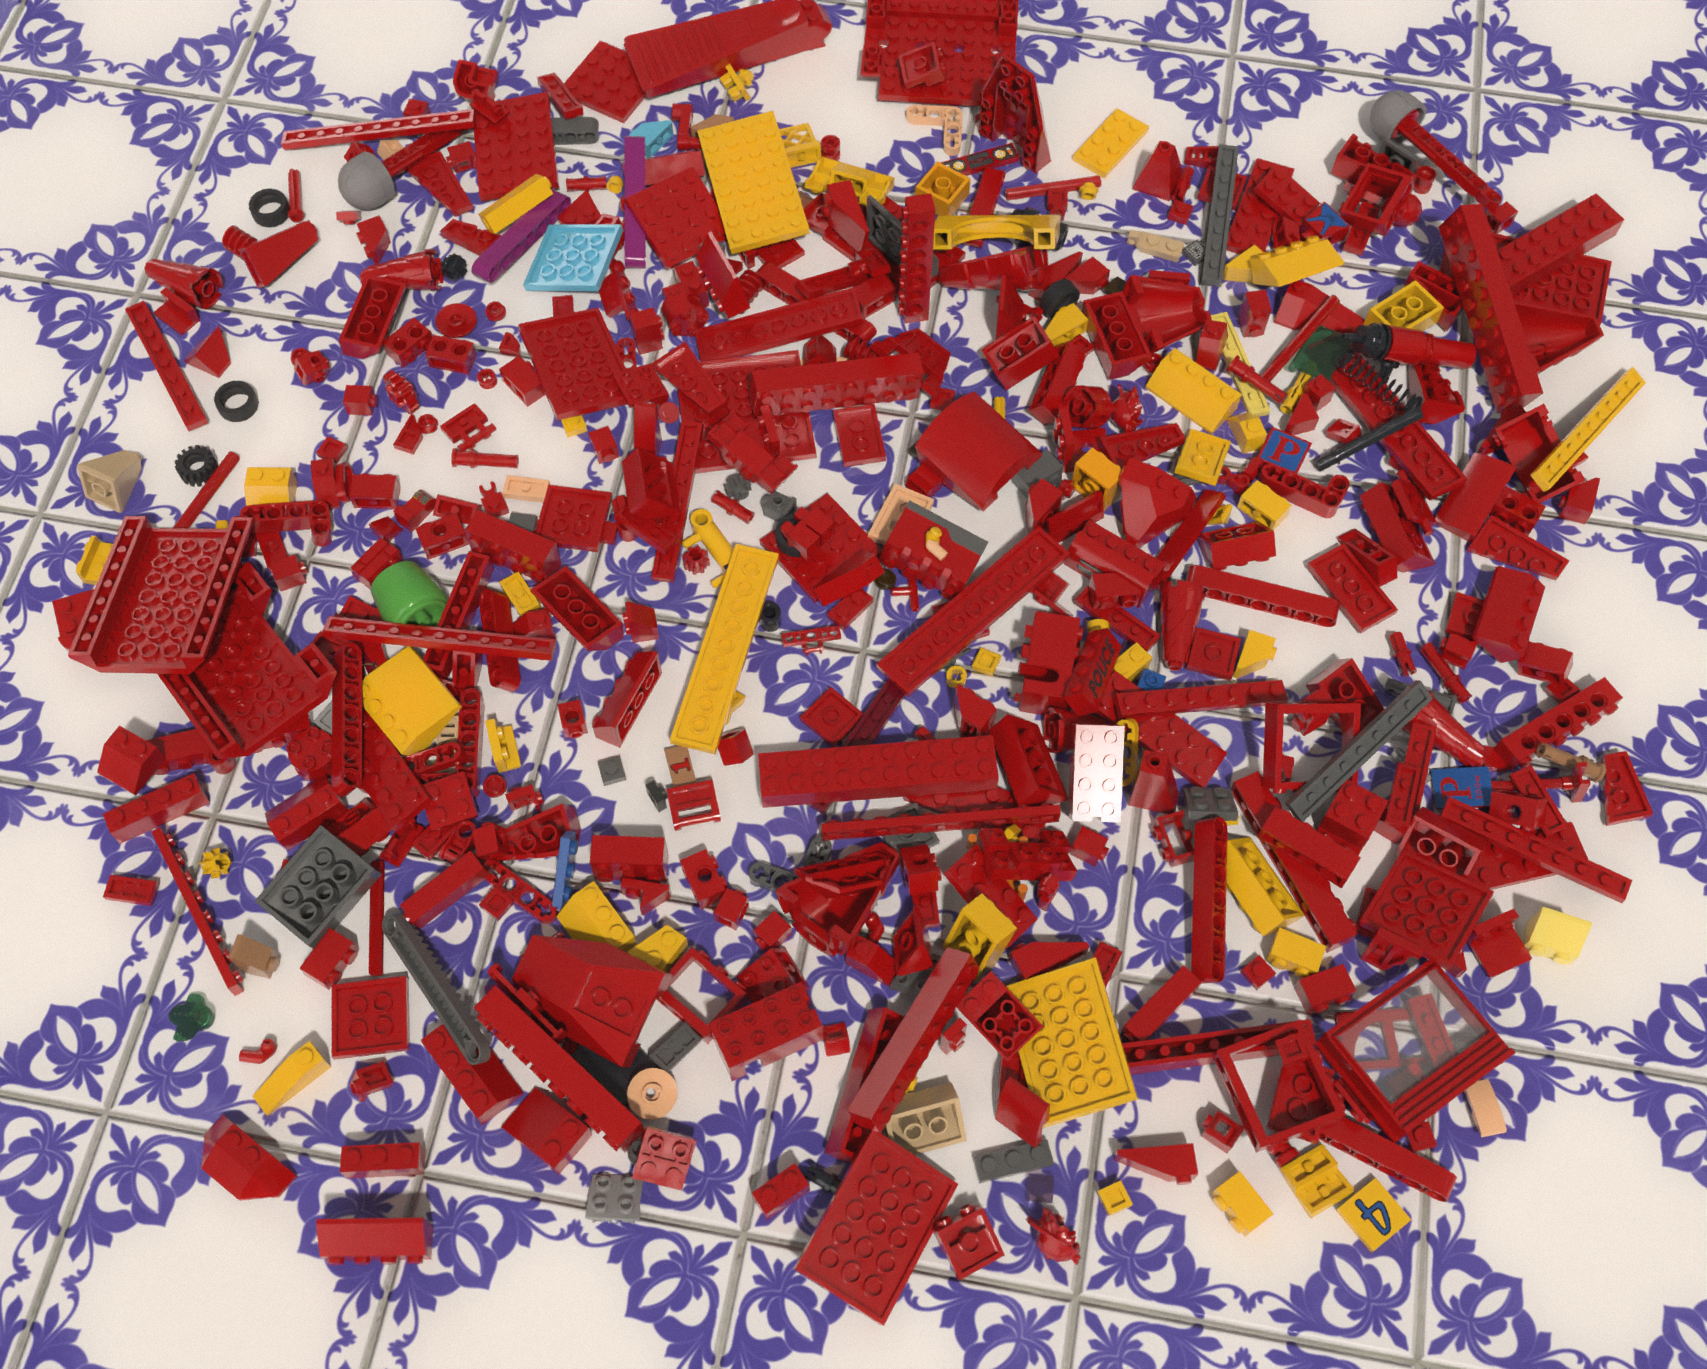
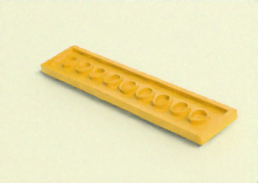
[670,544,779,754]

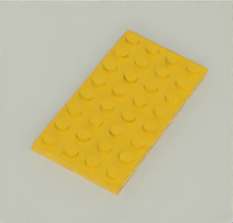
[697,111,810,254]

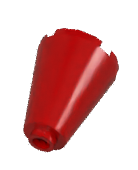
[1043,707,1109,753]

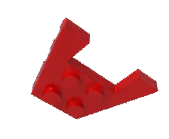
[870,328,951,399]

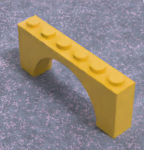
[933,215,1060,249]

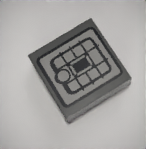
[1182,239,1206,266]

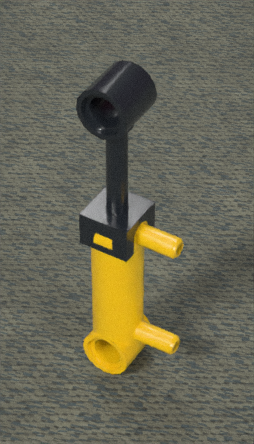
[682,509,781,632]

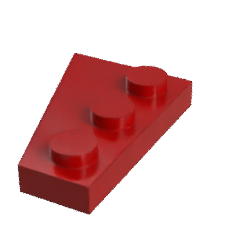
[1601,751,1654,826]

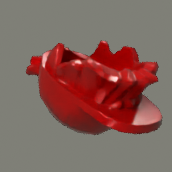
[1110,384,1143,432]
[1026,1207,1082,1265]

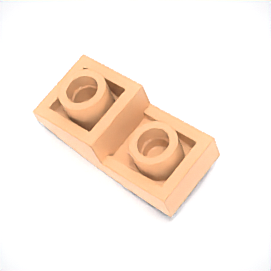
[1464,1079,1507,1137]

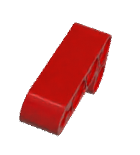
[1258,463,1350,519]
[240,500,332,547]

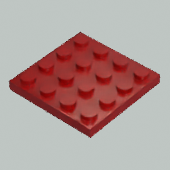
[564,40,646,123]
[624,166,728,271]
[760,493,883,603]
[1359,849,1494,970]

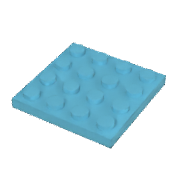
[523,224,623,291]

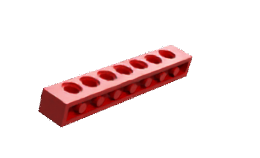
[898,193,936,324]

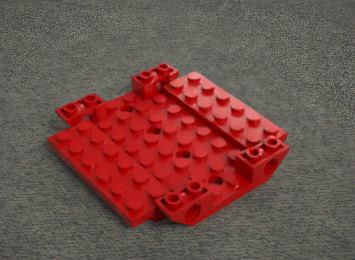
[861,0,1019,106]

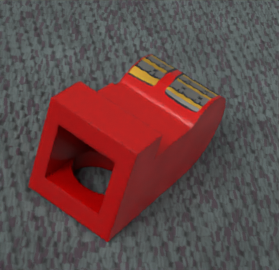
[393,490,436,533]

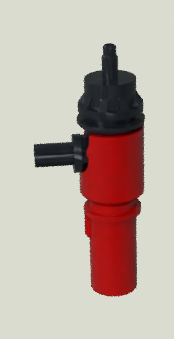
[1342,323,1476,385]

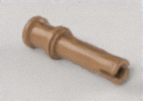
[1536,742,1606,783]

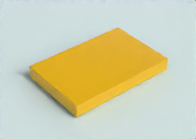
[1174,429,1231,486]

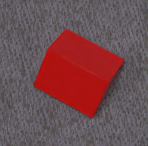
[891,908,934,976]

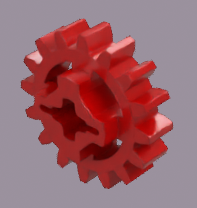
[383,370,419,414]

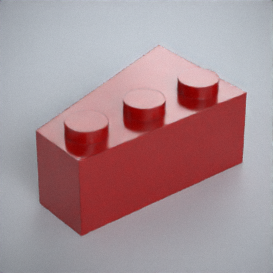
[1403,261,1464,331]

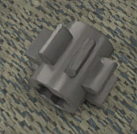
[724,474,752,501]

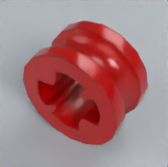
[477,368,498,389]

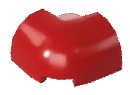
[453,59,499,102]

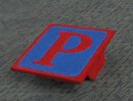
[1257,427,1312,474]

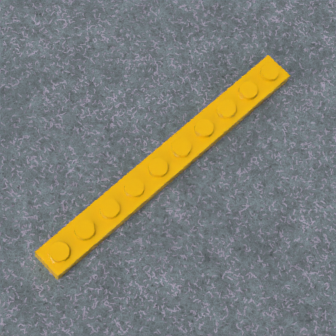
[1530,367,1646,492]

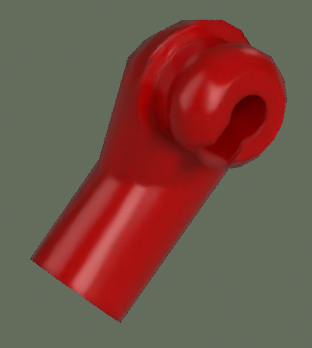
[865,912,884,944]
[239,1039,277,1064]

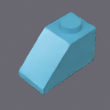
[629,120,674,158]

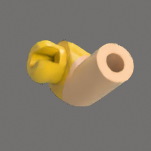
[926,527,948,561]

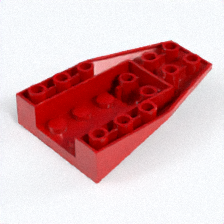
[978,54,1051,174]
[511,935,673,1067]

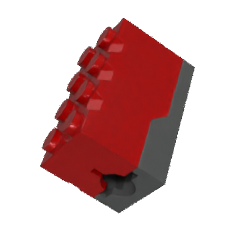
[879,500,988,600]

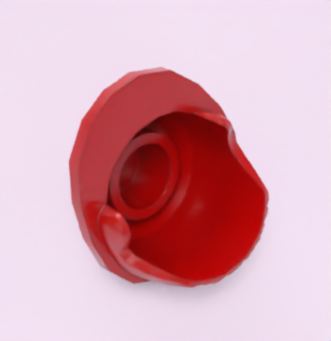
[1381,194,1422,227]

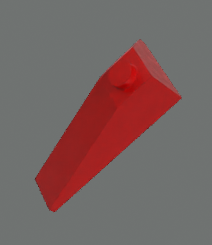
[1274,280,1365,335]
[495,803,581,861]

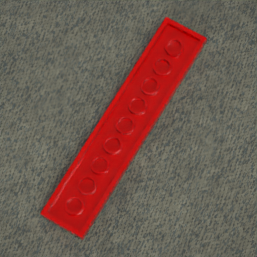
[1305,332,1468,501]
[876,526,1070,697]

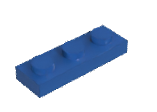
[552,831,579,908]

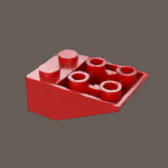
[956,971,1044,1062]

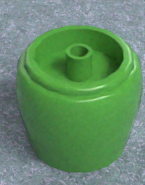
[370,561,448,627]

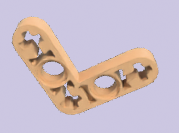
[906,105,962,156]

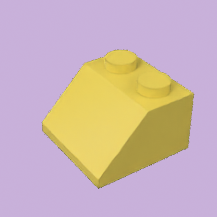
[1523,907,1592,965]

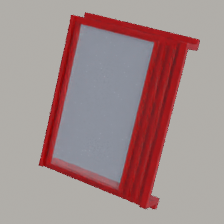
[1315,960,1516,1143]

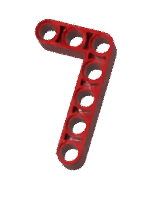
[415,688,485,799]

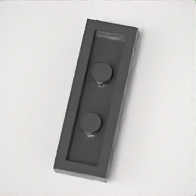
[973,1139,1054,1184]

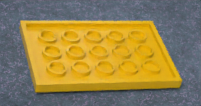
[1007,957,1138,1129]

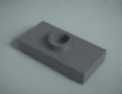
[648,1022,702,1073]

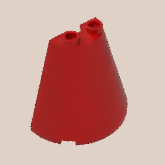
[1123,275,1212,353]

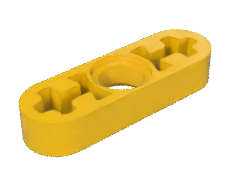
[1117,718,1139,786]

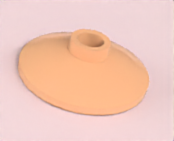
[627,1068,677,1120]

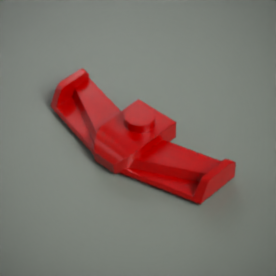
[487,963,567,1044]

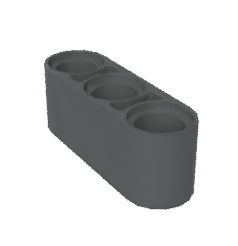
[552,117,599,145]

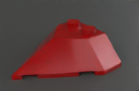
[1118,457,1196,548]

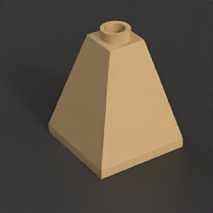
[77,450,142,513]

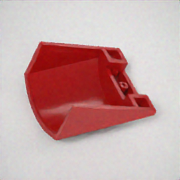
[915,391,1042,512]

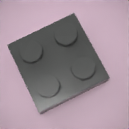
[1183,786,1238,821]

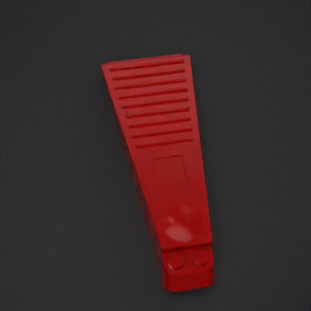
[624,0,832,98]

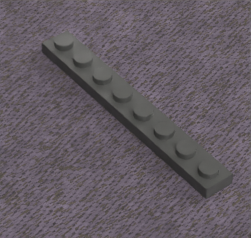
[1201,144,1239,287]
[1285,680,1433,822]

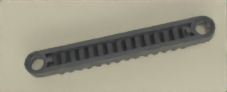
[382,913,491,1065]

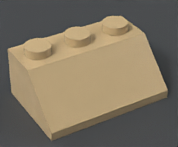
[884,1082,967,1155]

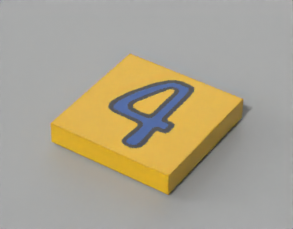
[1336,1177,1411,1253]

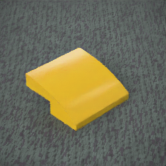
[1280,1144,1354,1218]

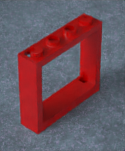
[1262,701,1361,794]
[1212,1019,1346,1153]

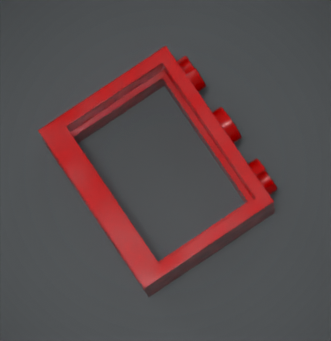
[1339,163,1414,237]
[656,947,748,1044]

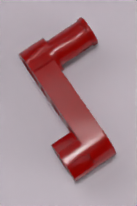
[672,104,702,151]

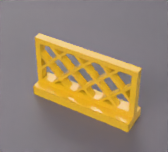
[779,123,821,168]

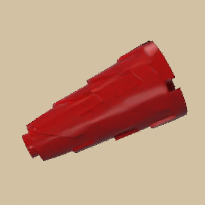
[360,248,444,291]
[144,259,223,309]
[1160,580,1206,671]
[1401,690,1488,767]

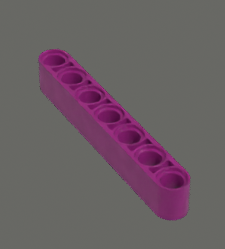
[625,136,646,269]
[471,189,571,283]

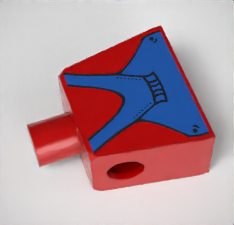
[1299,202,1350,245]

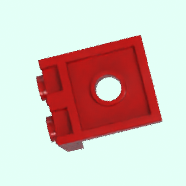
[1052,407,1107,473]

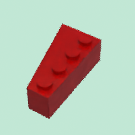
[1331,133,1418,198]

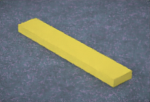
[1211,312,1271,417]

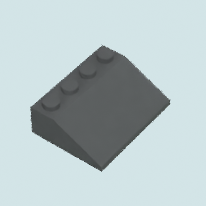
[867,195,939,278]
[255,825,382,949]

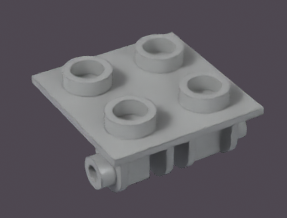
[585,1174,643,1224]

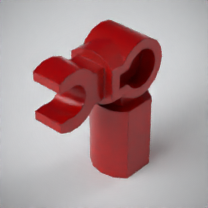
[1217,457,1264,495]

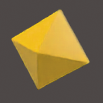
[1207,504,1233,525]

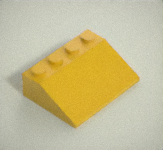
[362,646,462,756]

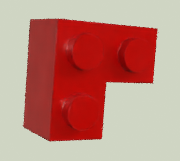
[662,261,709,308]

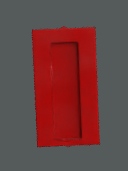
[1046,490,1104,543]

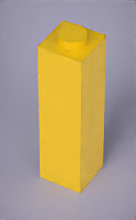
[478,174,553,234]

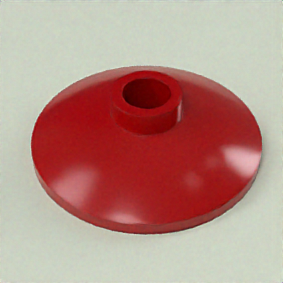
[435,303,477,338]

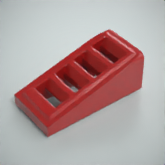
[1184,146,1219,168]

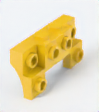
[805,157,895,208]

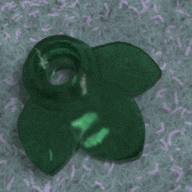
[168,993,215,1042]

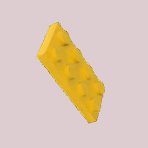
[1073,108,1149,179]

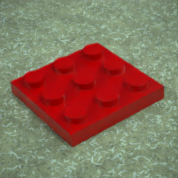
[535,485,613,552]
[331,976,410,1060]

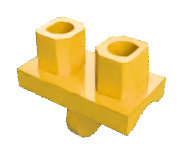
[720,64,754,102]

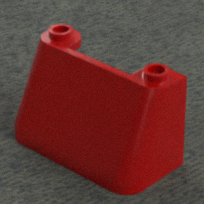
[1492,404,1585,503]

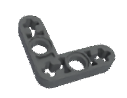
[749,836,832,893]

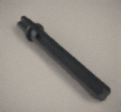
[1314,407,1423,472]

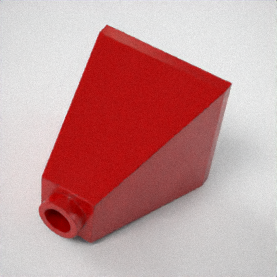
[1132,141,1183,202]

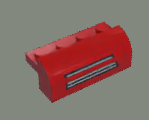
[1064,520,1166,608]

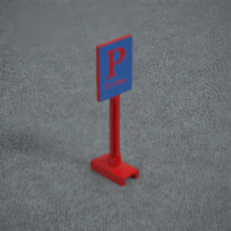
[1430,762,1591,810]

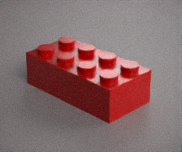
[464,510,562,583]

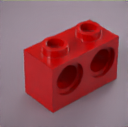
[383,317,432,368]
[425,335,477,375]
[1489,486,1546,536]

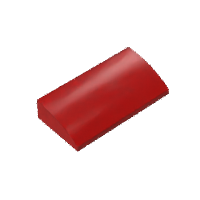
[1435,453,1517,543]

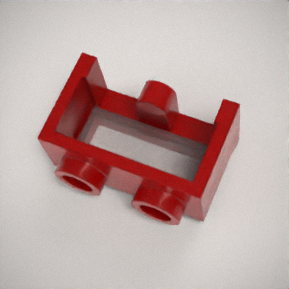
[1152,810,1194,868]

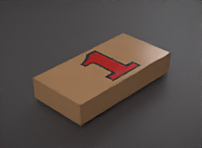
[664,746,697,787]

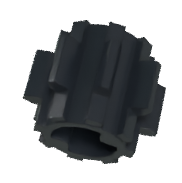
[441,253,468,281]

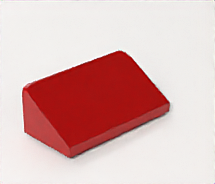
[433,494,483,524]

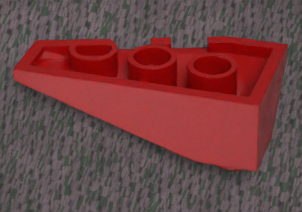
[1408,364,1465,424]

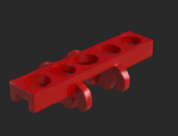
[782,625,841,656]

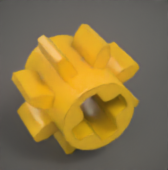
[199,848,232,879]

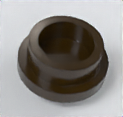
[874,569,897,590]

